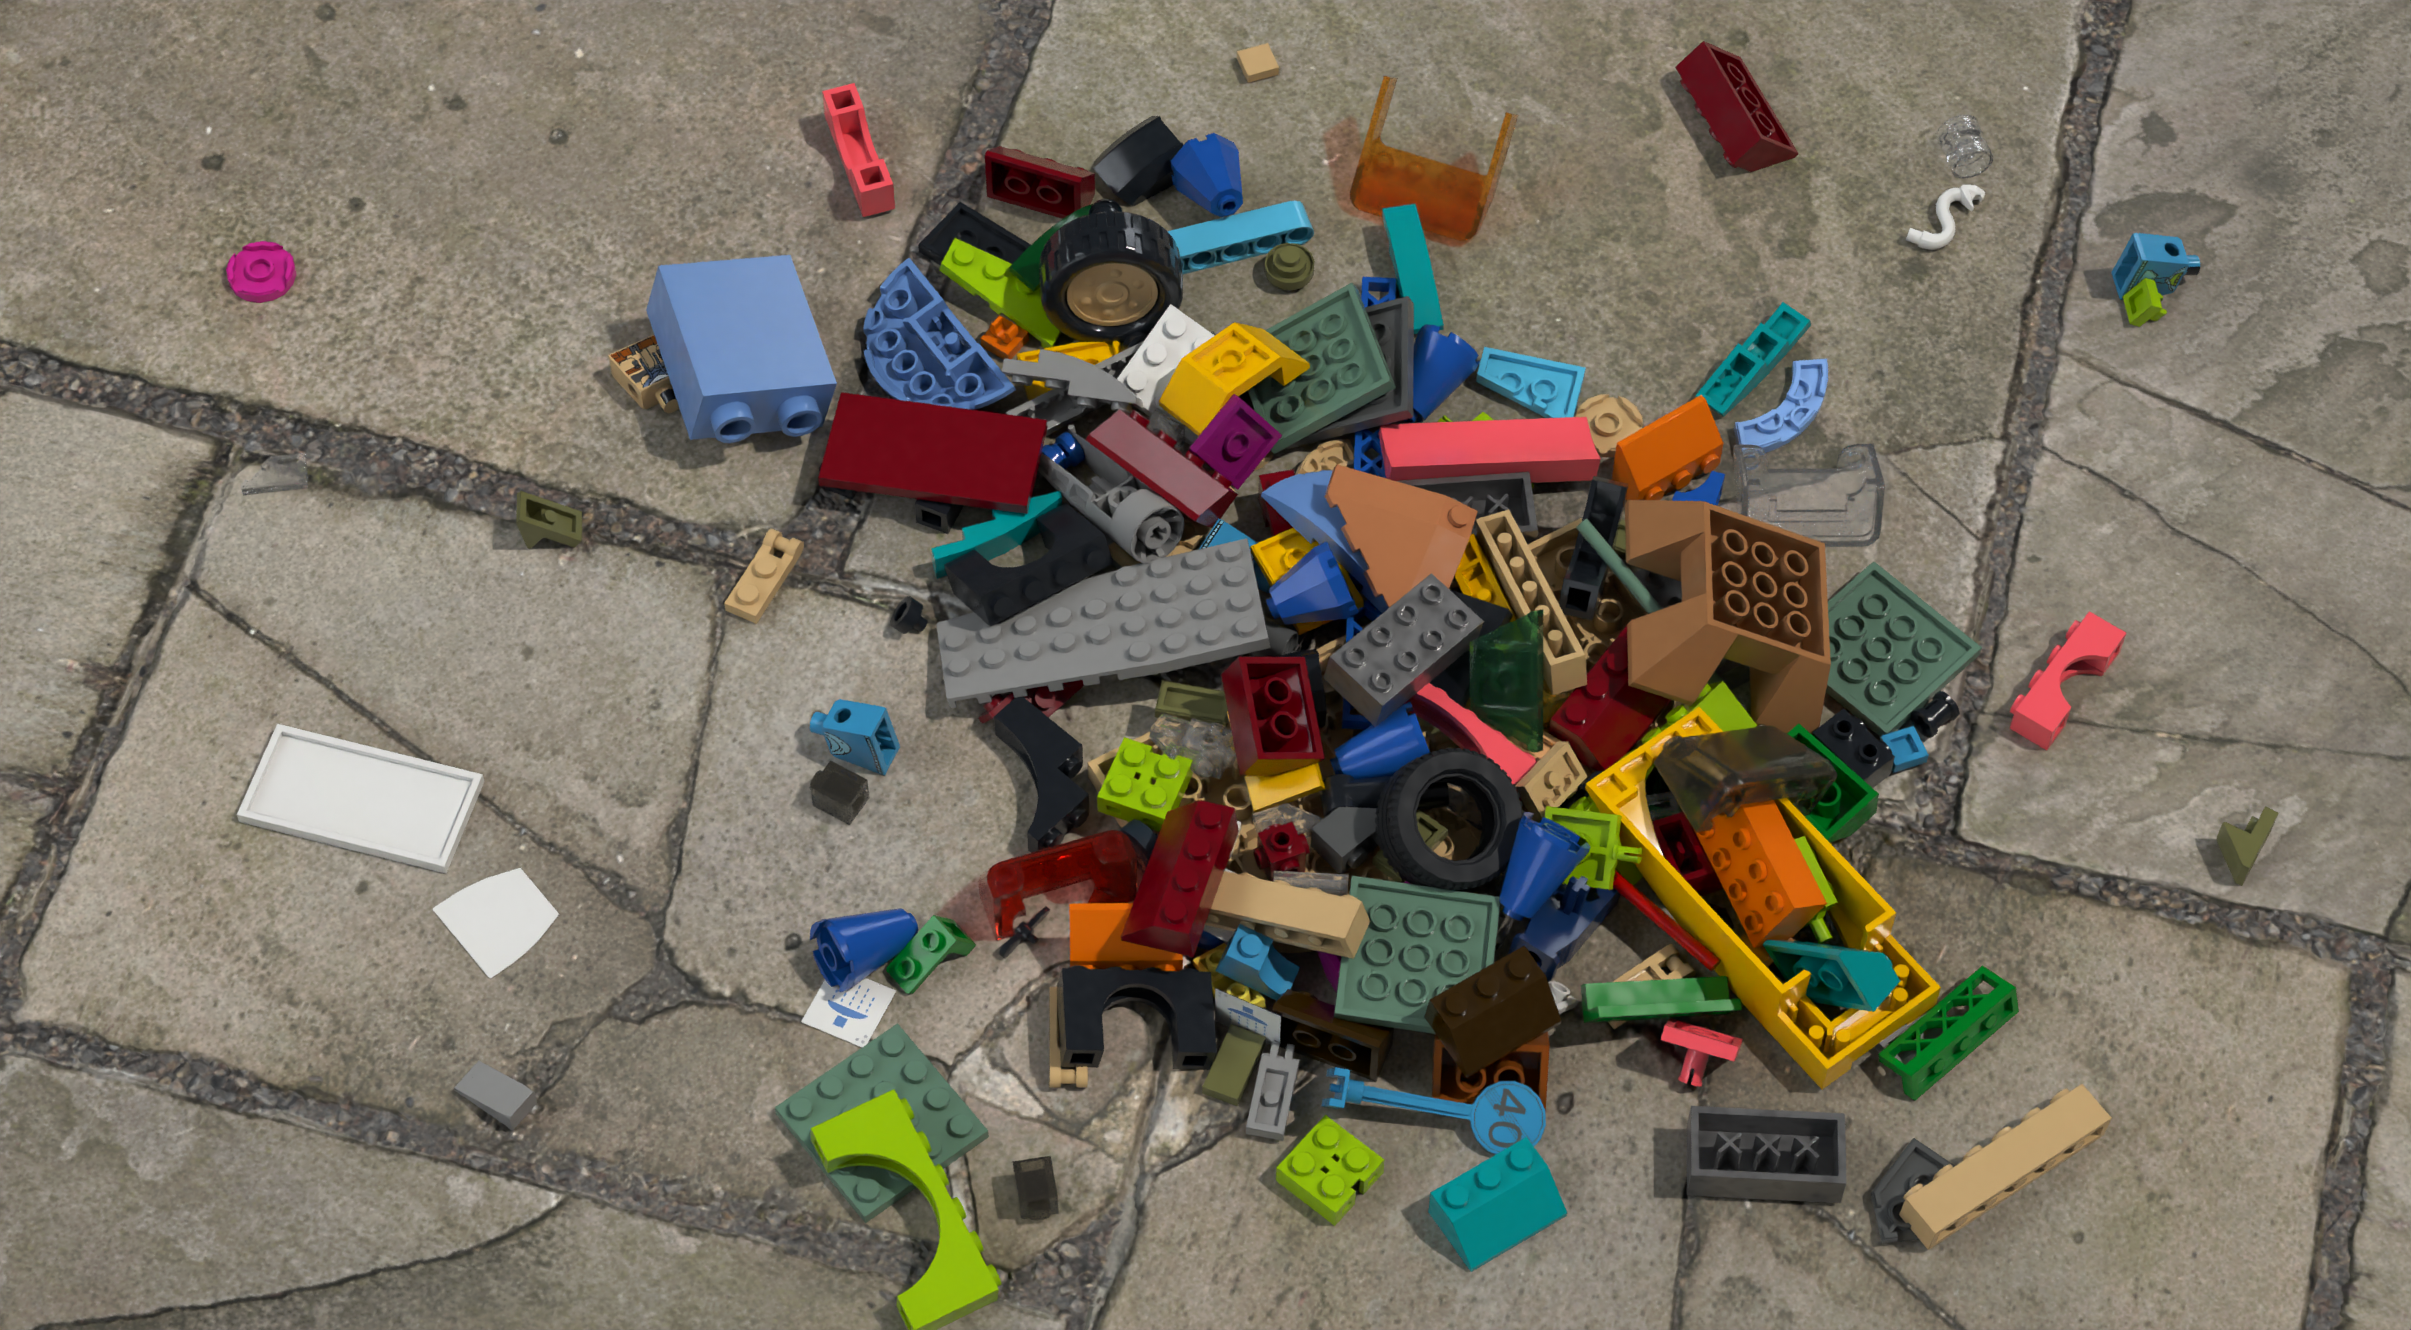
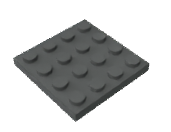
[1285,296,1414,449]

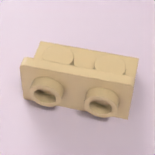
[1515,741,1588,823]

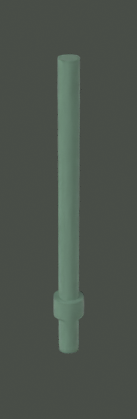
[1576,519,1727,685]

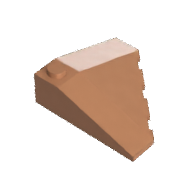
[1325,464,1478,608]

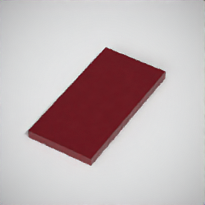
[818,392,1048,514]

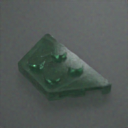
[1470,609,1543,752]

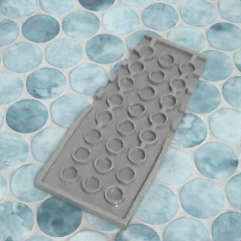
[936,538,1271,708]

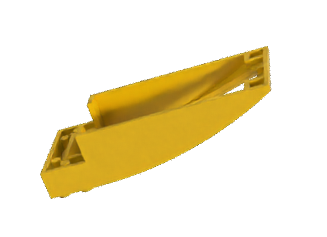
[1585,707,1941,1090]

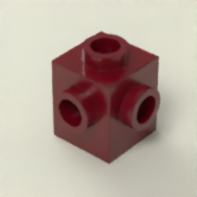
[1253,822,1310,882]

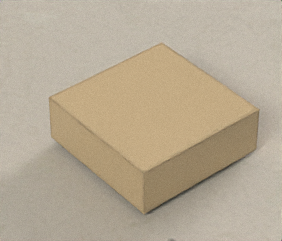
[1237,43,1279,83]

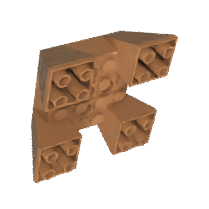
[1625,500,1831,736]

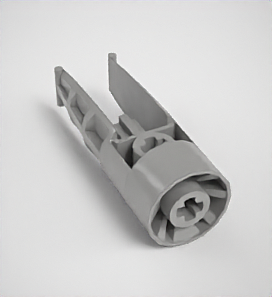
[1036,425,1184,564]

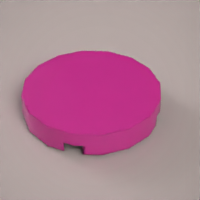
[226,241,297,303]

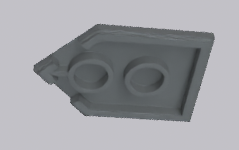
[1871,1138,1955,1243]

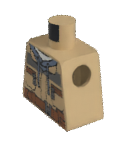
[608,335,679,413]

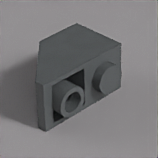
[1311,807,1380,875]

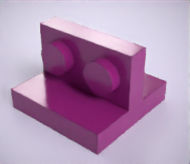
[1189,394,1282,490]

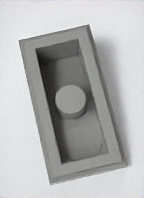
[454,1061,537,1130]

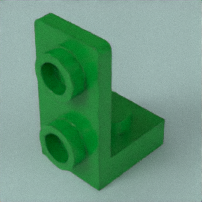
[886,915,976,994]

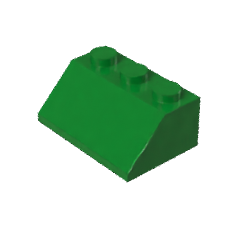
[1754,723,1879,843]

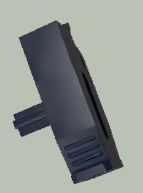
[1508,876,1621,982]

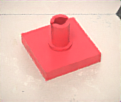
[1661,1018,1743,1087]

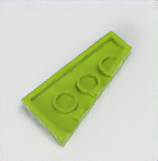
[939,238,1061,348]

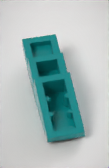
[1382,204,1444,334]
[1695,302,1811,417]
[931,491,1062,579]

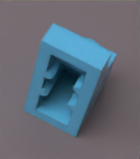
[1215,924,1300,1000]

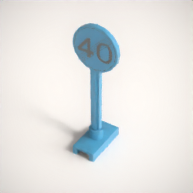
[1321,1067,1546,1154]

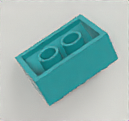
[1763,939,1900,1012]
[1428,1137,1567,1272]

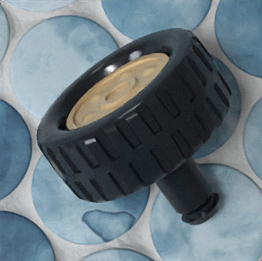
[1039,199,1183,345]

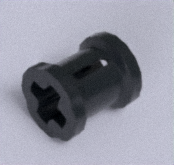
[1911,691,1960,738]

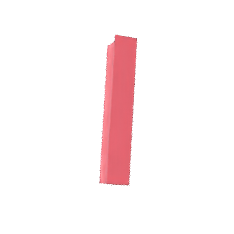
[1379,417,1601,483]

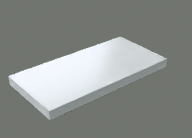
[237,724,484,874]

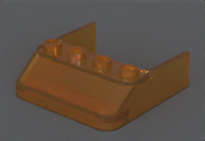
[1350,76,1518,241]

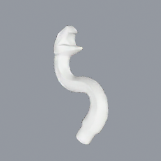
[1906,185,1985,250]

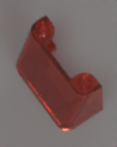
[978,830,1137,941]

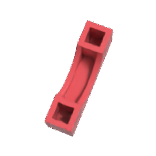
[822,83,895,217]
[2010,611,2126,751]

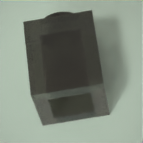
[809,760,870,825]
[1013,1156,1059,1221]

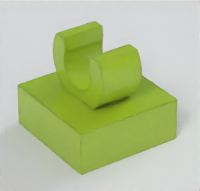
[2123,278,2167,327]

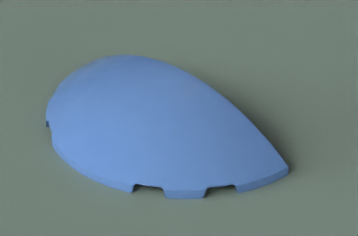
[863,258,1016,410]
[1261,470,1388,613]

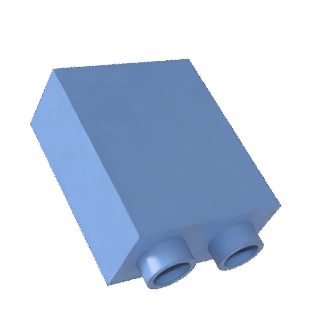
[646,255,837,443]

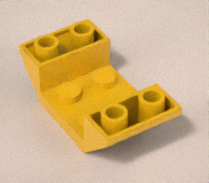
[1159,322,1310,436]

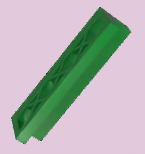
[1878,965,2019,1101]
[1580,976,1742,1023]

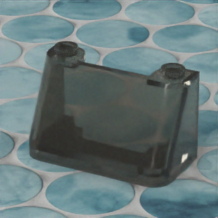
[1653,724,1837,832]

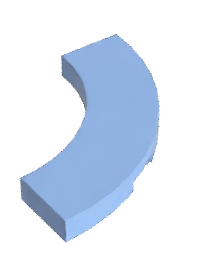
[1734,359,1828,458]

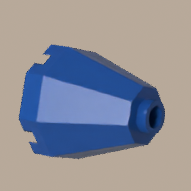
[1171,133,1243,218]
[1266,542,1359,624]

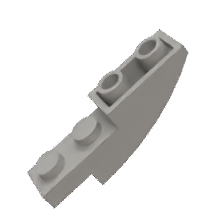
[1002,349,1143,413]

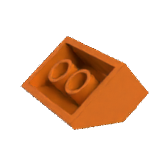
[1611,394,1724,501]
[1069,903,1183,971]

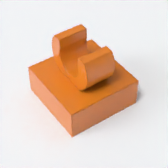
[980,315,1029,360]

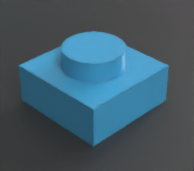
[1880,726,1929,773]

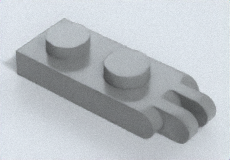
[1246,1041,1300,1141]

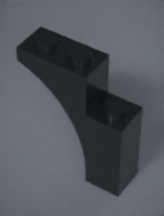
[1559,476,1628,621]
[994,696,1090,859]

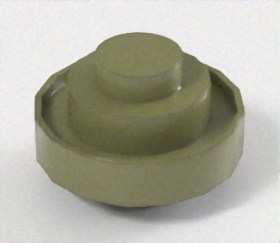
[1264,243,1315,290]

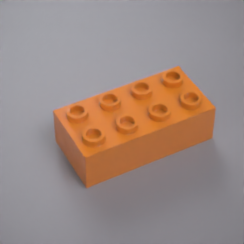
[1690,778,1827,948]

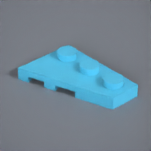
[1476,347,1586,418]

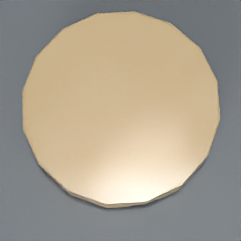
[1575,394,1643,457]

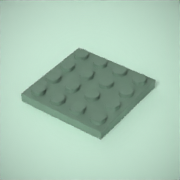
[1248,283,1396,454]
[1826,561,1982,736]
[1334,876,1500,1034]
[775,1023,989,1223]

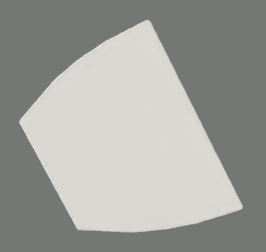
[433,868,559,979]

